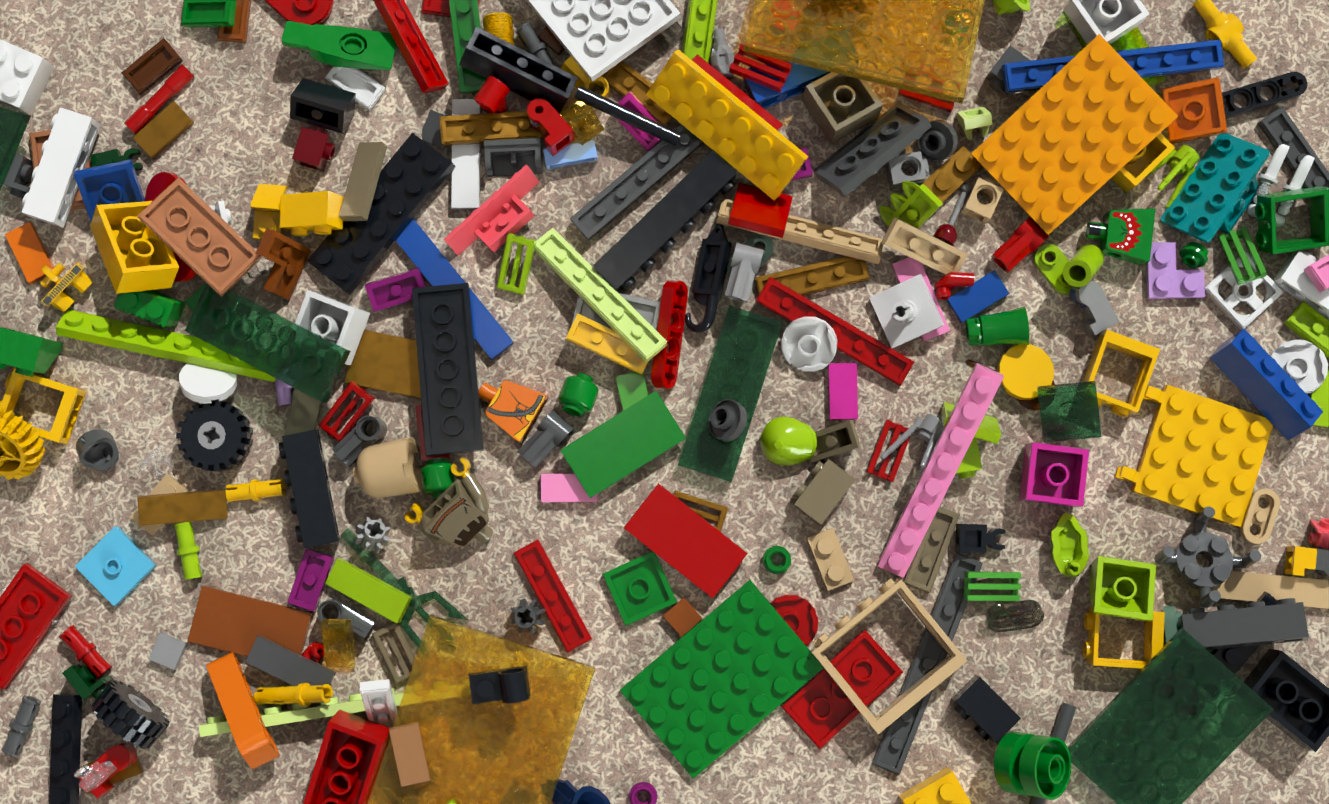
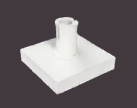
[869,274,944,349]

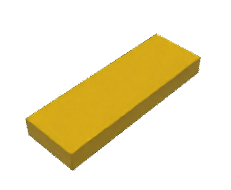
[565,313,649,375]

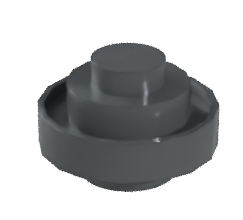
[916,119,958,162]
[708,399,747,442]

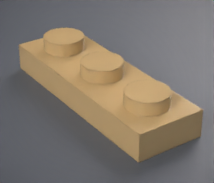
[881,217,968,275]

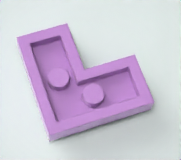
[1146,242,1205,299]

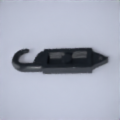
[685,223,732,333]

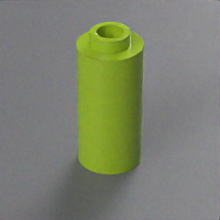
[1063,245,1104,287]

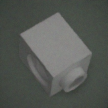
[885,151,929,190]

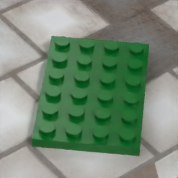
[620,579,823,778]

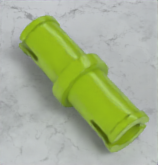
[174,521,203,580]

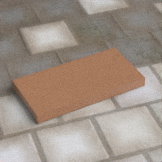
[137,177,262,297]

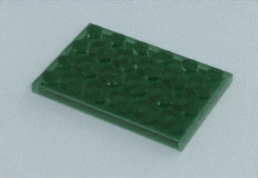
[1068,628,1274,804]

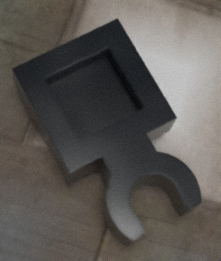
[955,523,1006,553]

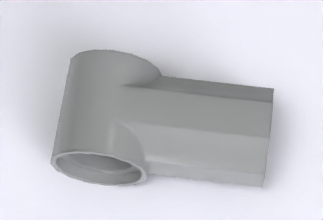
[724,243,764,302]

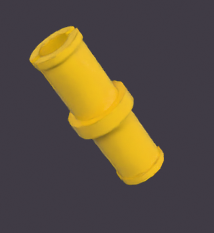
[225,478,286,502]

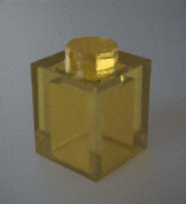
[560,101,605,145]

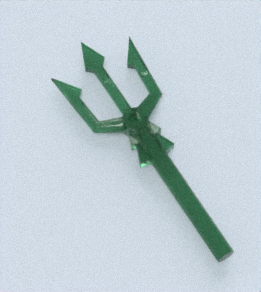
[340,528,469,660]

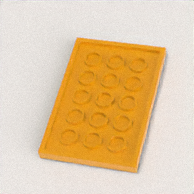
[971,34,1178,235]

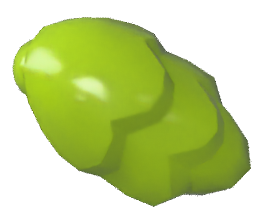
[1050,513,1089,578]

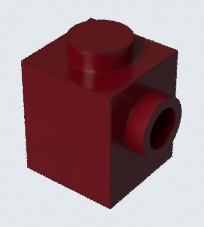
[292,126,335,172]

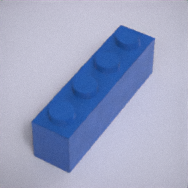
[743,31,859,109]
[1210,329,1323,440]

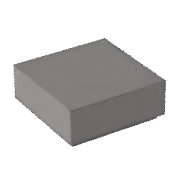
[148,632,188,670]

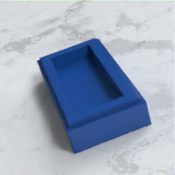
[946,270,1010,323]

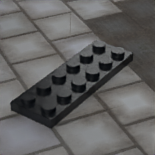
[307,133,456,295]
[412,283,484,457]

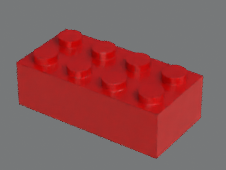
[303,710,391,804]

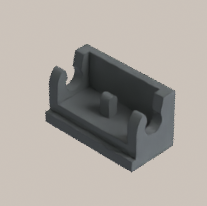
[484,138,543,176]

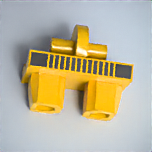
[40,262,93,312]

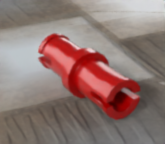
[59,625,112,679]

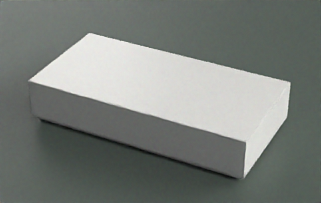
[325,66,386,111]

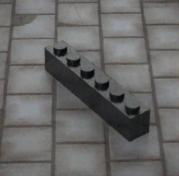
[593,150,736,292]

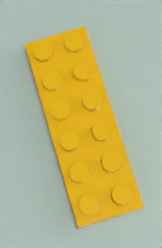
[646,49,809,201]

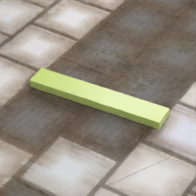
[534,228,667,363]

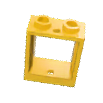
[1078,330,1160,417]
[0,368,87,444]
[1082,607,1165,670]

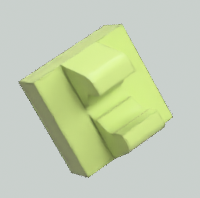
[957,107,992,140]

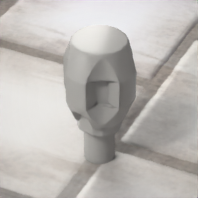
[710,29,734,79]

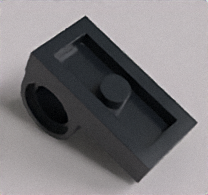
[469,665,531,704]

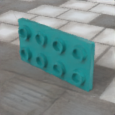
[1160,134,1270,243]

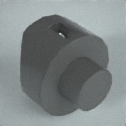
[76,429,119,471]

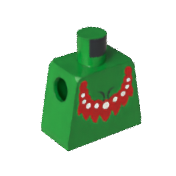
[1085,208,1155,266]

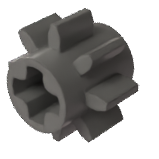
[510,598,546,634]

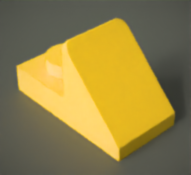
[250,184,287,240]

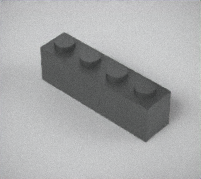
[1182,598,1309,652]

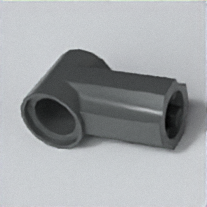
[518,410,574,468]
[332,415,387,467]
[317,599,376,644]

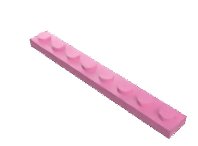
[878,363,1004,578]

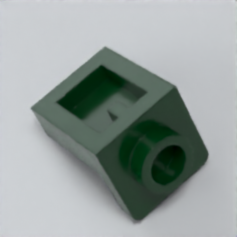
[62,664,114,700]

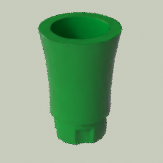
[966,306,1030,346]

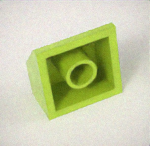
[1089,556,1156,622]

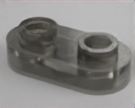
[985,600,1044,632]

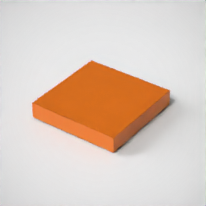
[1162,77,1228,144]

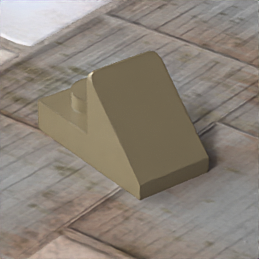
[810,420,861,463]

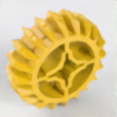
[0,408,45,480]

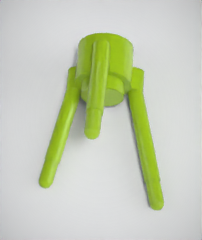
[1147,145,1200,209]

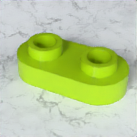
[1033,244,1072,295]

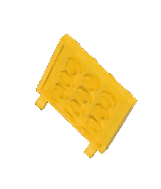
[1115,384,1273,528]

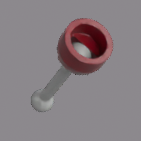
[934,183,972,246]

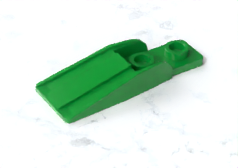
[282,21,396,71]

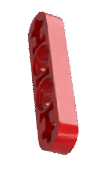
[651,281,688,389]

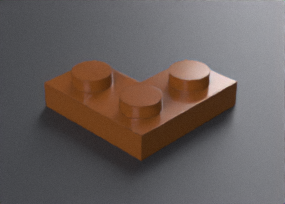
[255,228,311,300]

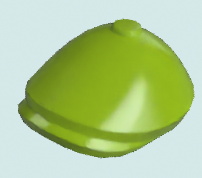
[760,417,817,466]

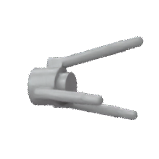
[880,414,944,472]

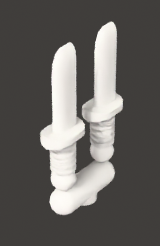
[1247,144,1314,227]

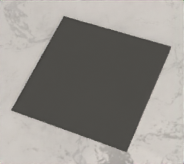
[422,110,445,149]

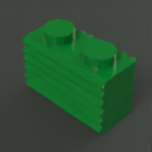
[114,290,185,327]

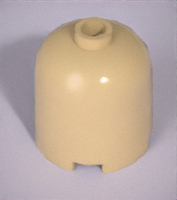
[353,437,423,498]

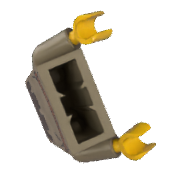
[405,457,493,547]

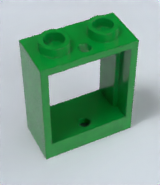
[1255,186,1329,254]

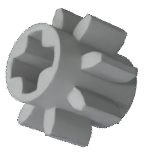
[355,517,391,554]

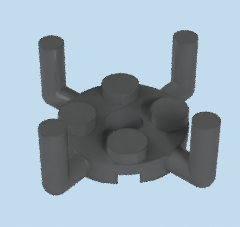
[1154,506,1261,608]

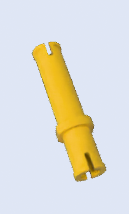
[254,683,333,706]

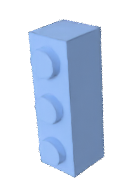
[543,139,598,169]

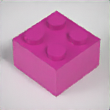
[1019,442,1089,507]

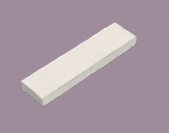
[451,99,481,210]

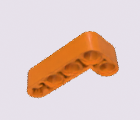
[206,652,280,770]

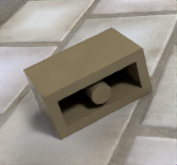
[792,459,856,525]

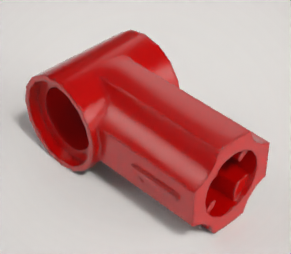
[474,76,510,114]
[991,217,1049,273]

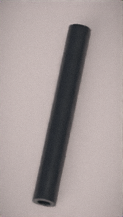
[574,86,681,146]

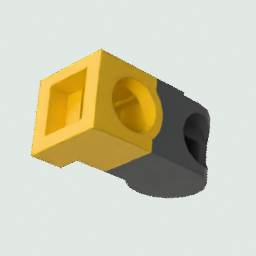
[1284,546,1329,576]

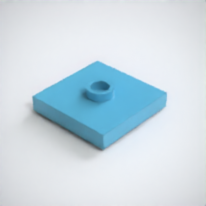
[75,526,157,606]

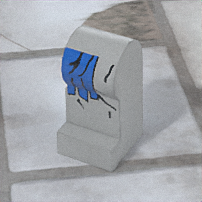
[1070,281,1119,335]

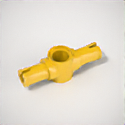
[1192,0,1257,69]

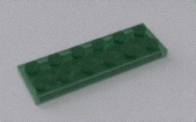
[185,284,351,403]
[678,305,783,483]

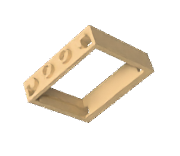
[810,578,967,734]

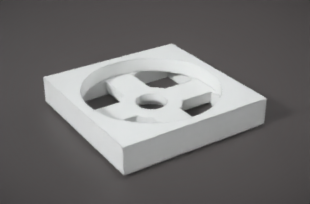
[1205,251,1284,330]

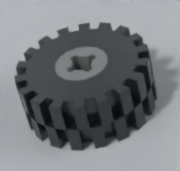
[176,400,253,472]
[91,680,170,749]

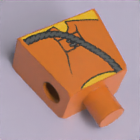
[479,380,548,444]

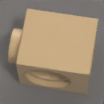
[961,177,1004,224]

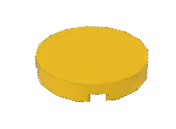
[997,344,1054,400]

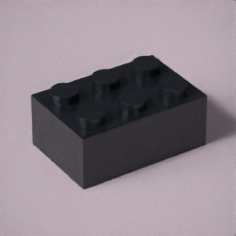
[1235,649,1329,752]

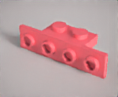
[443,165,539,256]

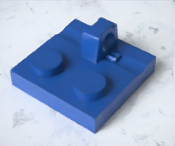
[74,159,145,221]

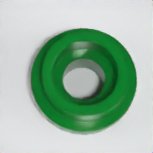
[1179,242,1208,268]
[763,546,791,574]

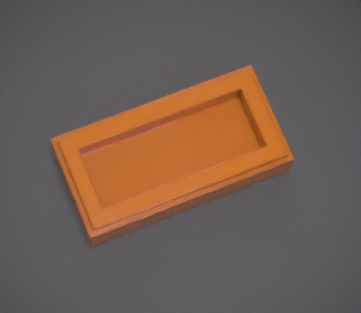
[5,222,54,284]

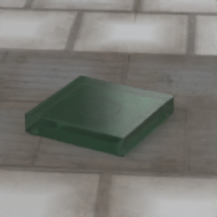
[1037,381,1102,442]

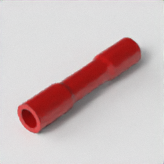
[124,64,194,134]

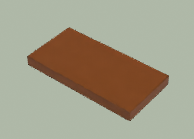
[187,586,313,656]

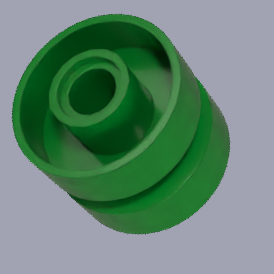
[994,731,1071,800]

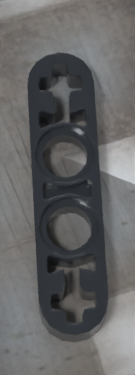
[1222,72,1307,119]

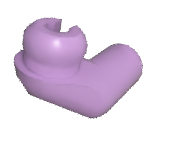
[275,366,299,406]

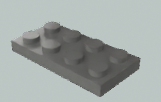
[813,102,932,196]

